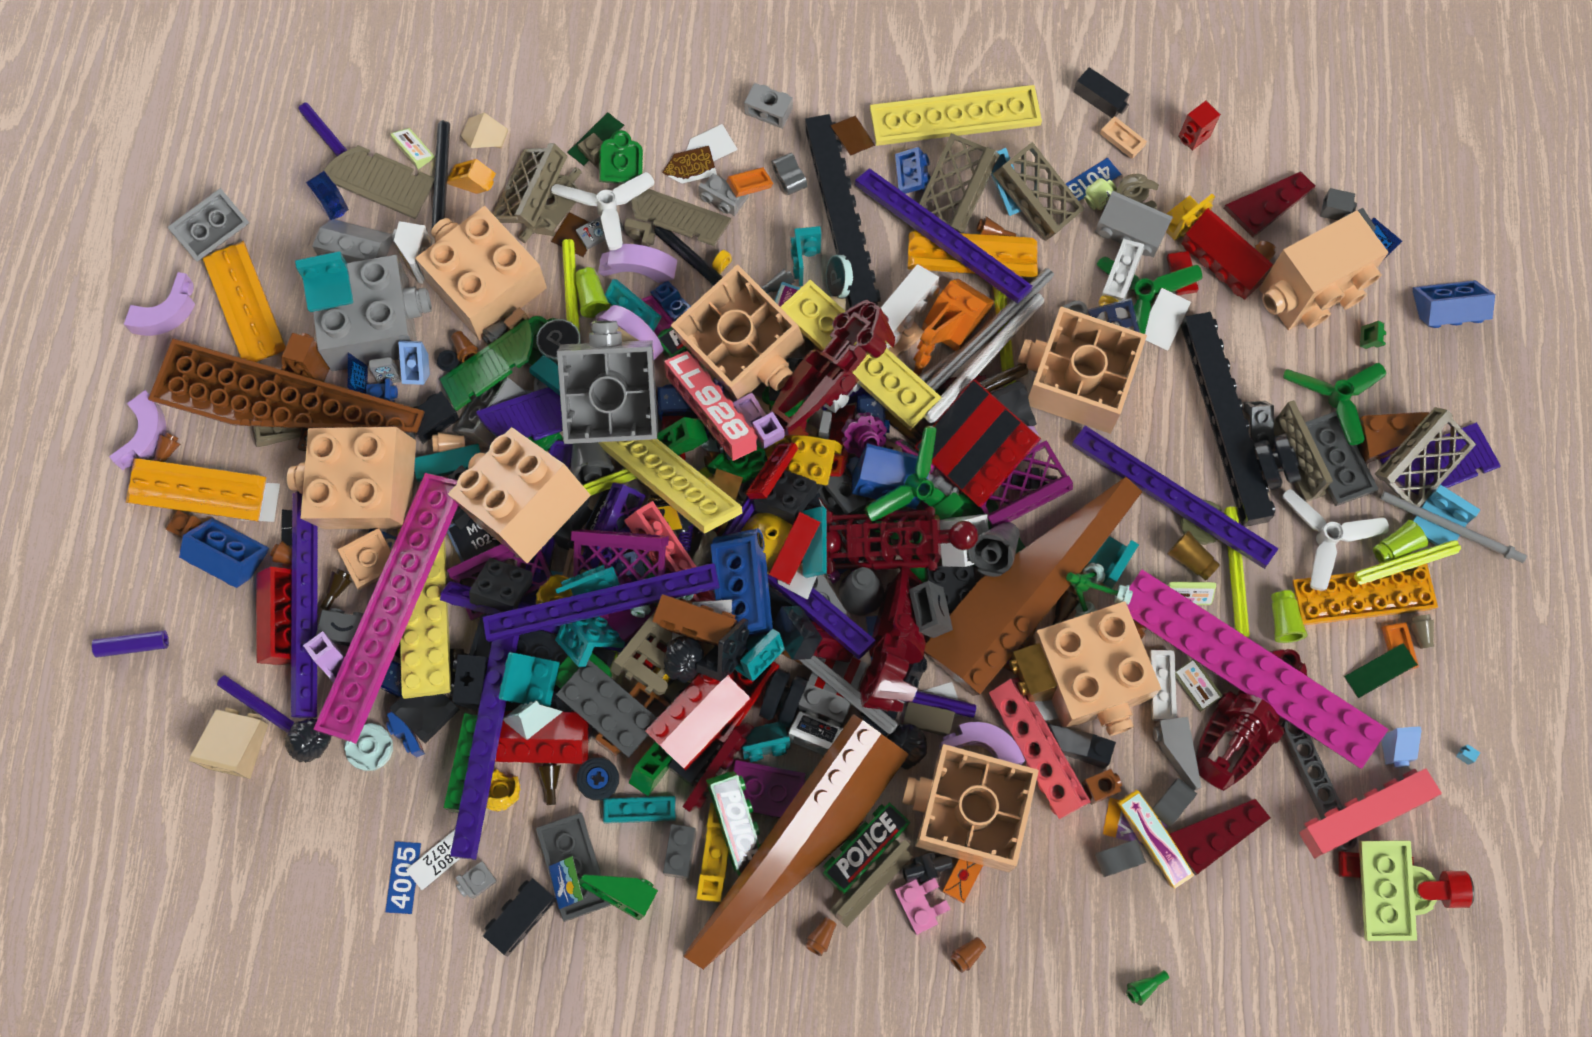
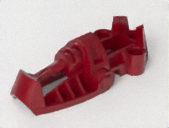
[770,300,895,436]
[859,567,926,712]
[1195,649,1308,791]

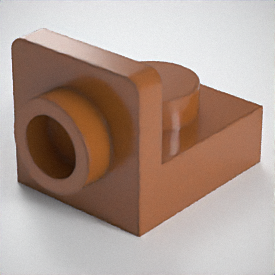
[166,510,203,538]

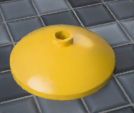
[741,512,792,574]

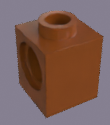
[1082,769,1122,805]

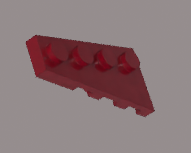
[1223,171,1316,238]
[682,722,754,812]
[1169,799,1271,875]

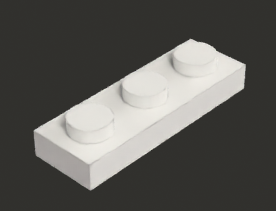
[1102,239,1144,301]
[1149,650,1177,721]

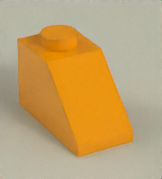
[447,159,496,194]

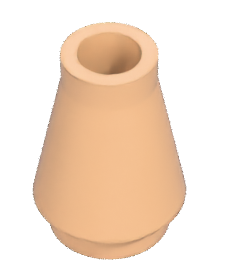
[432,432,465,452]

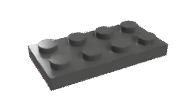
[1305,412,1378,507]
[556,660,657,758]
[536,812,611,922]

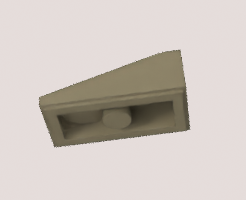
[253,426,302,447]
[903,702,955,736]

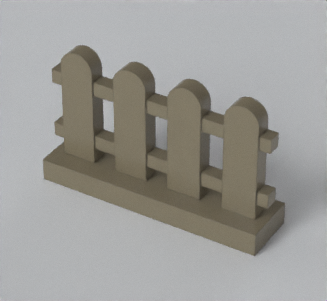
[610,610,702,695]

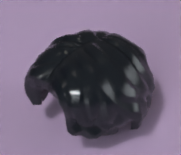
[663,636,704,683]
[285,719,332,763]
[887,724,927,770]

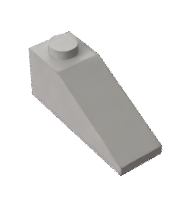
[1153,717,1202,791]

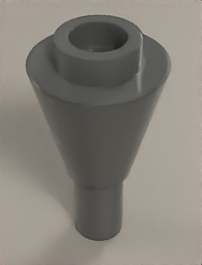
[761,269,795,293]
[483,312,513,345]

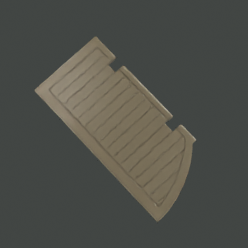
[319,145,435,220]
[631,189,731,246]

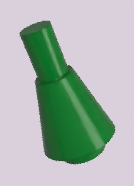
[1126,970,1169,1006]

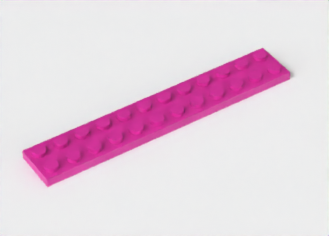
[314,473,458,744]
[1127,569,1389,769]

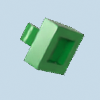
[1360,320,1386,349]

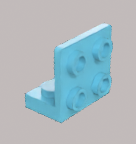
[1413,484,1480,546]

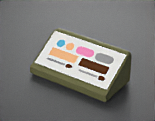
[1175,659,1223,712]

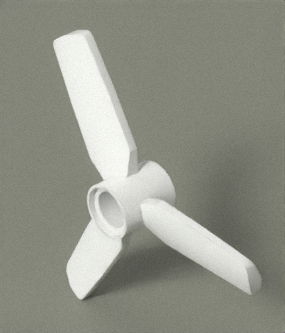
[551,172,654,250]
[1282,489,1389,591]

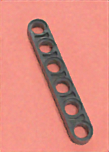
[1281,720,1357,852]

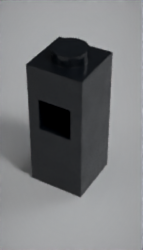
[1074,67,1130,118]

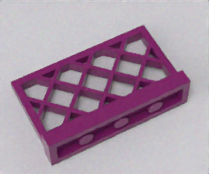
[980,440,1073,528]
[571,529,669,585]
[447,544,553,621]

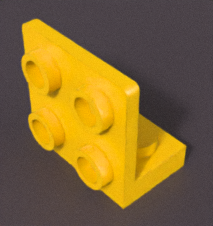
[1166,194,1215,241]
[785,436,843,486]

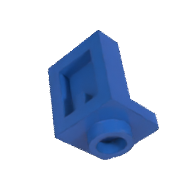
[366,378,398,402]

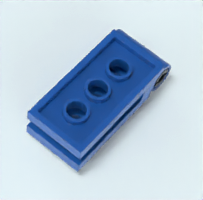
[711,528,773,637]

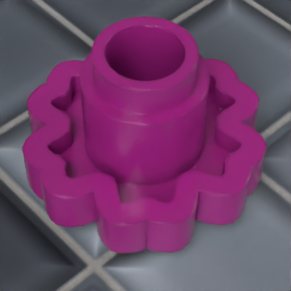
[841,412,887,458]

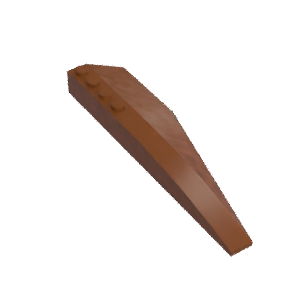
[148,338,425,433]
[924,477,1143,696]
[683,714,909,970]

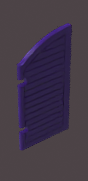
[476,387,563,441]
[1380,422,1501,495]

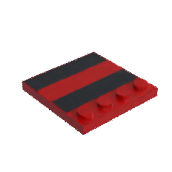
[915,379,1041,507]

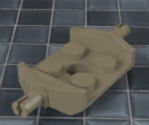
[518,167,582,243]

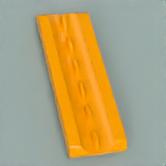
[907,231,1038,277]
[203,240,286,362]
[125,458,267,522]
[1292,564,1438,625]

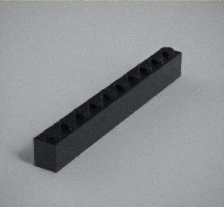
[805,114,881,308]
[1181,312,1275,527]

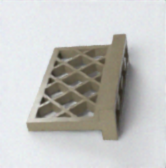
[919,133,999,233]
[993,142,1085,241]
[493,143,568,227]
[1274,400,1333,502]
[1375,407,1476,507]
[829,839,913,928]

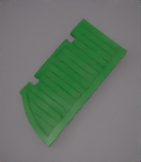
[440,319,533,411]

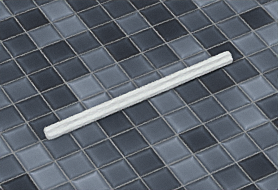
[924,293,1044,423]

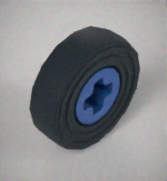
[576,758,619,801]

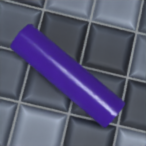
[92,630,169,658]

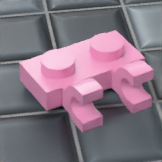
[895,878,950,935]

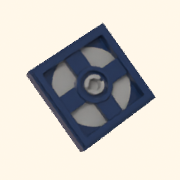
[1088,298,1140,333]

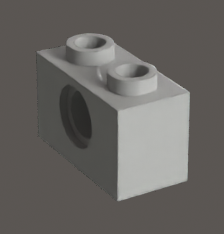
[744,83,793,129]

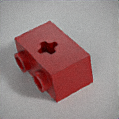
[1178,100,1221,151]

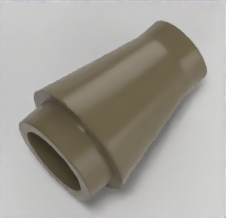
[1410,614,1434,649]

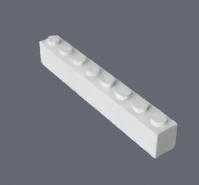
[824,264,940,413]

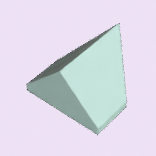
[503,701,563,740]

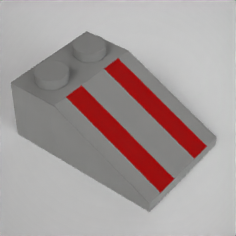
[798,657,868,728]

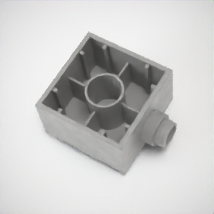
[313,255,432,372]
[557,321,658,444]

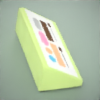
[390,128,435,170]
[1167,582,1216,605]

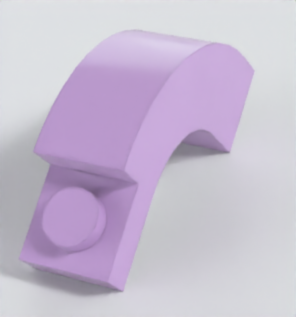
[598,244,677,283]
[124,272,195,336]
[590,305,664,360]
[109,390,166,470]
[733,393,784,449]
[303,631,345,683]
[939,722,1025,765]

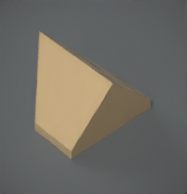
[461,112,508,149]

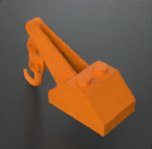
[913,279,994,377]

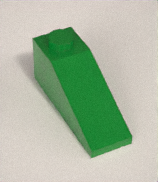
[657,417,708,455]
[629,742,673,796]
[578,875,658,920]

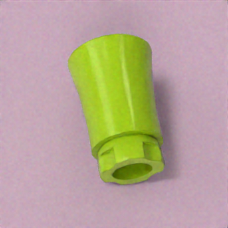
[575,267,610,318]
[1372,520,1428,564]
[1271,590,1308,643]

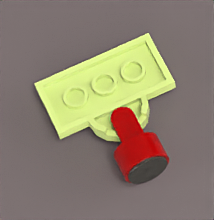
[1359,840,1474,941]

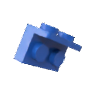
[895,147,931,194]

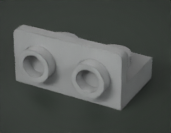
[698,173,749,216]

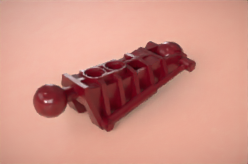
[826,507,978,574]

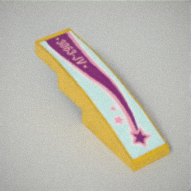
[1117,789,1194,889]

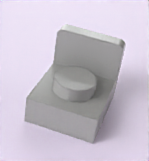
[456,861,497,899]

